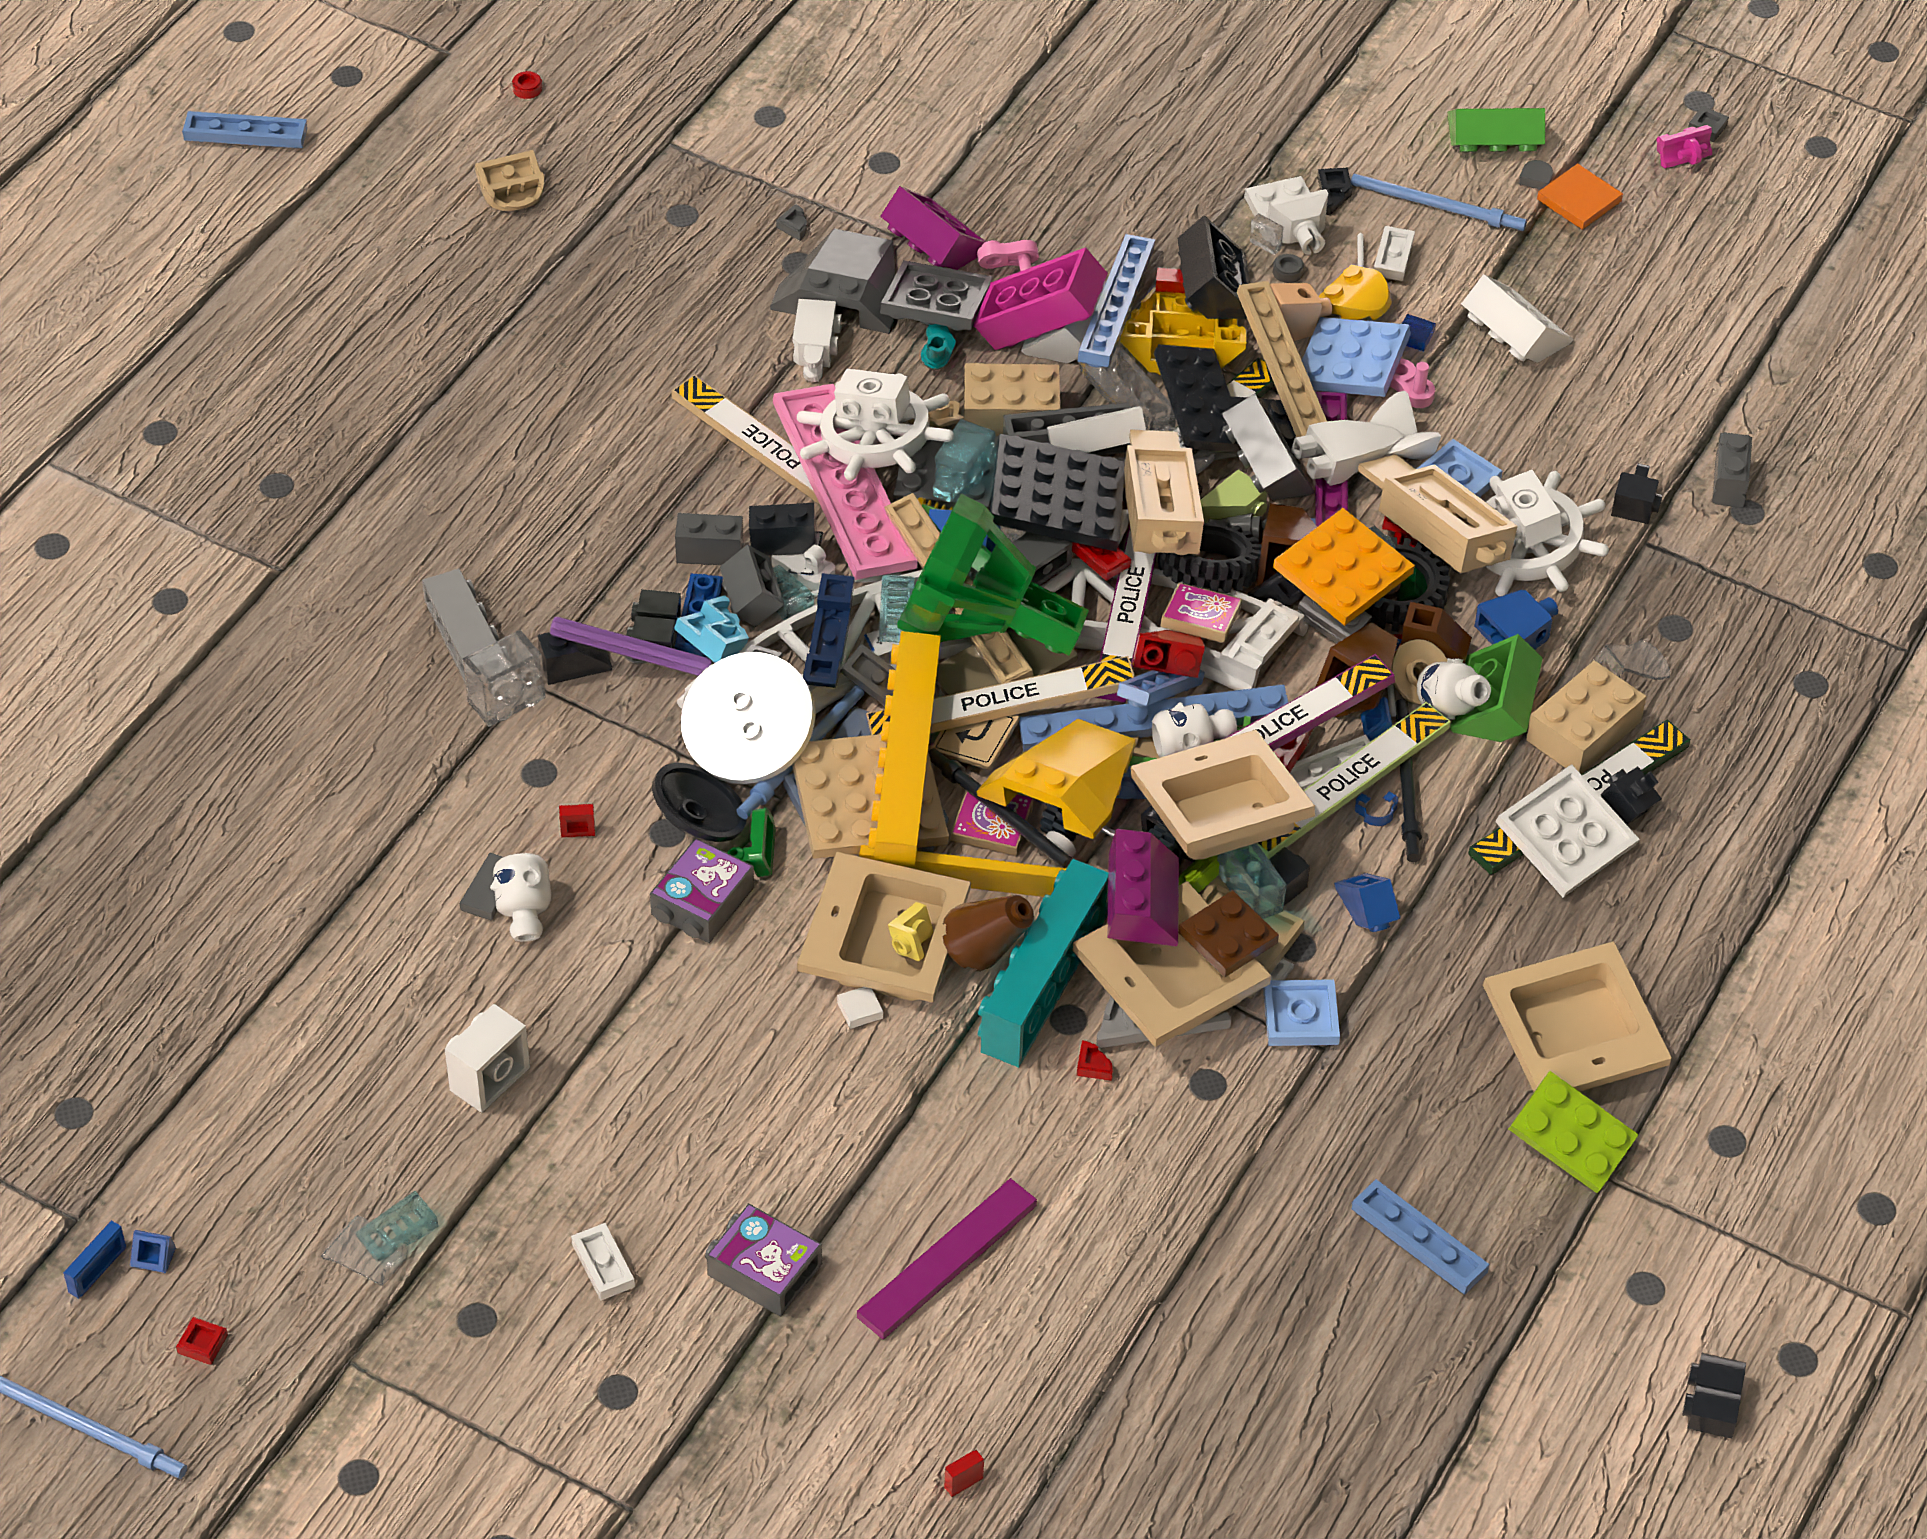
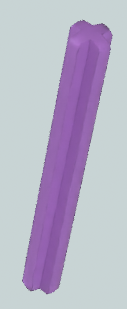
[550,616,711,676]

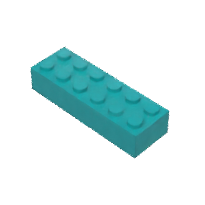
[977,859,1108,1068]

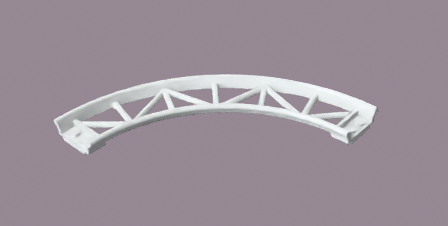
[677,558,1309,714]

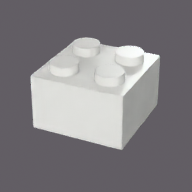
[445,1004,530,1113]

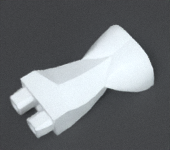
[1292,391,1441,486]

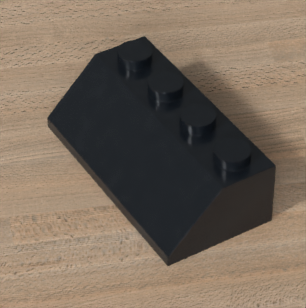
[1177,215,1250,319]

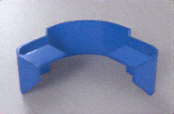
[1355,791,1398,826]

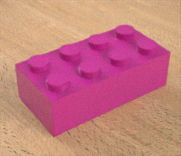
[973,247,1108,350]

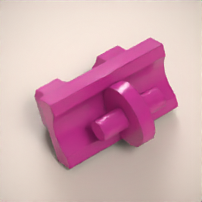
[1657,125,1712,169]

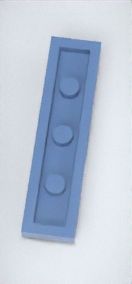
[182,111,308,148]
[1117,670,1205,708]
[1351,1179,1490,1295]

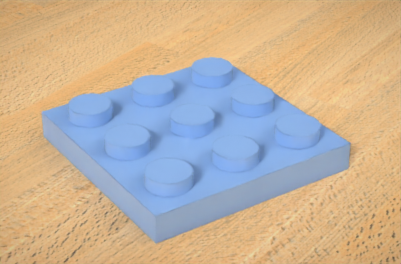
[1302,317,1411,397]

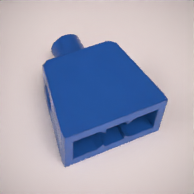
[1474,590,1558,650]

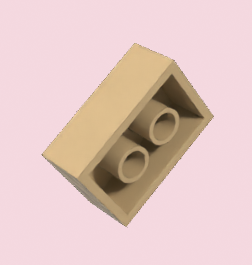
[964,363,1060,436]
[1526,660,1647,774]

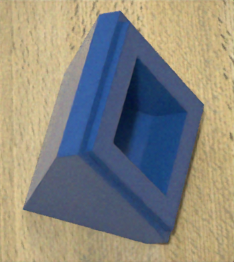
[1360,697,1392,742]
[130,1230,176,1273]

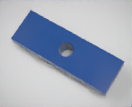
[675,573,723,658]

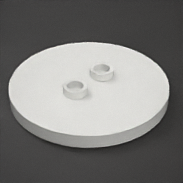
[681,652,815,784]

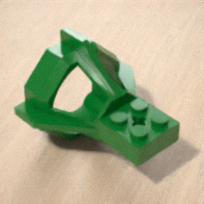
[897,494,1089,656]

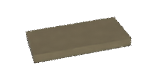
[936,626,1078,696]

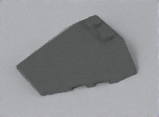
[770,229,895,334]

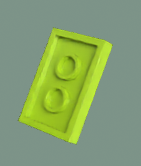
[1508,1071,1639,1193]

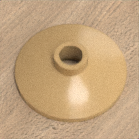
[1391,639,1447,705]

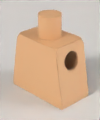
[1270,283,1332,341]

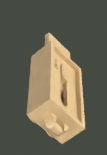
[1124,430,1204,555]
[1358,455,1518,573]

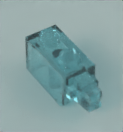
[933,419,997,502]
[1217,843,1287,919]

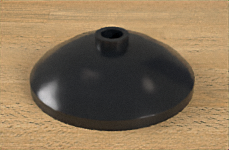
[652,763,747,842]

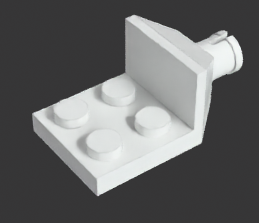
[1244,176,1328,255]

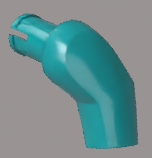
[921,324,956,370]

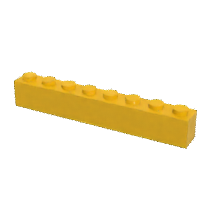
[868,631,941,867]

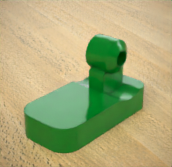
[727,808,776,877]

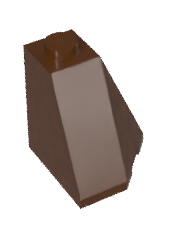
[1256,503,1317,587]
[1316,622,1398,718]

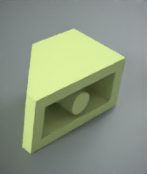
[1200,469,1267,523]

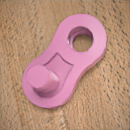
[977,240,1039,271]
[1390,359,1435,408]

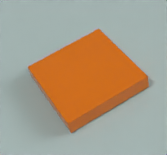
[1537,163,1623,230]

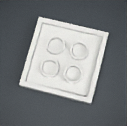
[1495,764,1639,897]

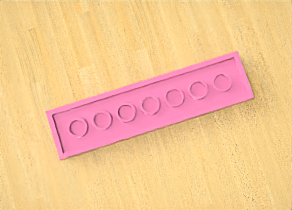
[773,384,918,580]

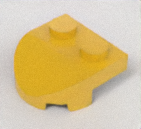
[1319,265,1392,320]

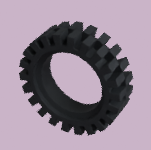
[1158,519,1262,593]
[1365,537,1450,632]

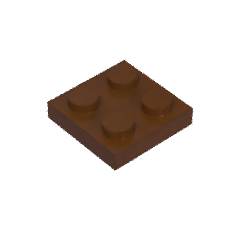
[1178,890,1279,978]

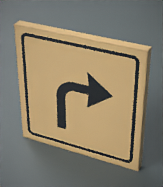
[930,715,1020,770]

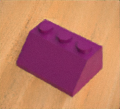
[880,186,986,270]
[1107,829,1179,946]

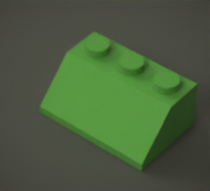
[1447,108,1545,152]
[1450,634,1543,742]

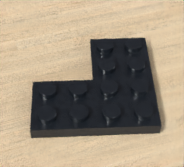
[1153,344,1296,456]

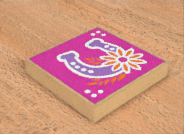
[1160,583,1242,643]
[950,791,1034,856]

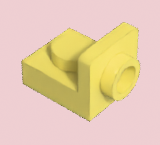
[888,902,934,961]

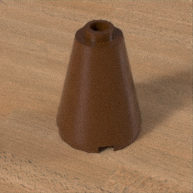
[942,895,1034,972]

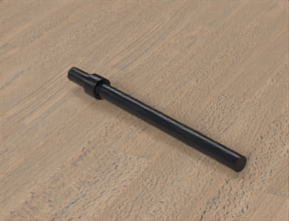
[1395,699,1422,862]
[928,748,1073,868]

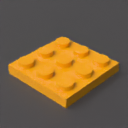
[1273,508,1415,626]

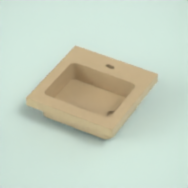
[1131,730,1315,860]
[797,852,971,1002]
[1072,881,1271,1047]
[1483,941,1672,1092]

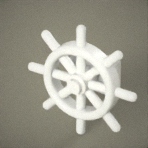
[797,369,954,481]
[1486,470,1609,596]

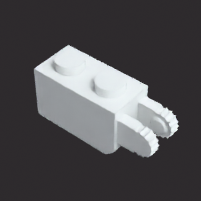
[793,299,841,383]

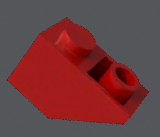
[1132,630,1205,678]

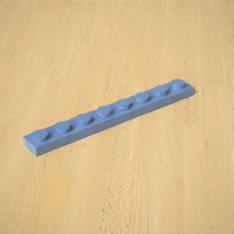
[1077,234,1155,368]
[1019,685,1288,752]

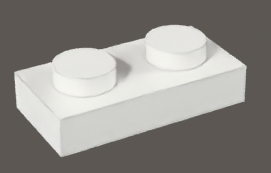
[1374,226,1415,281]
[571,1223,635,1301]

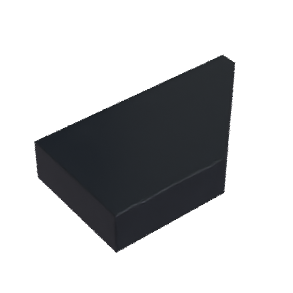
[1317,167,1352,215]
[1247,572,1306,606]

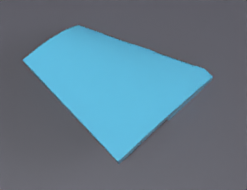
[674,595,749,663]

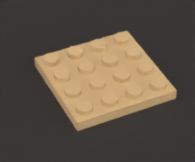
[792,734,949,859]

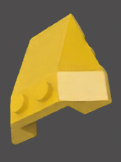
[1120,287,1246,375]
[977,719,1136,839]

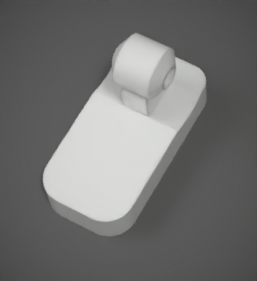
[771,544,835,591]

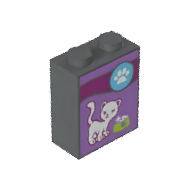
[650,838,754,943]
[705,1203,822,1317]

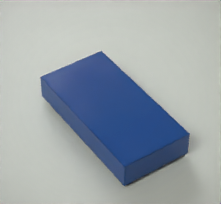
[63,1220,126,1299]

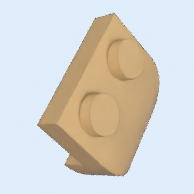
[475,150,544,211]

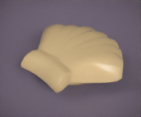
[908,401,964,428]

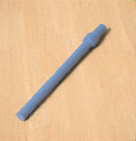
[1351,173,1527,231]
[737,685,864,819]
[0,1376,187,1479]

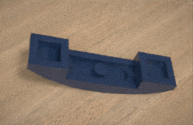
[803,573,855,688]

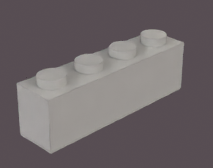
[422,568,511,693]

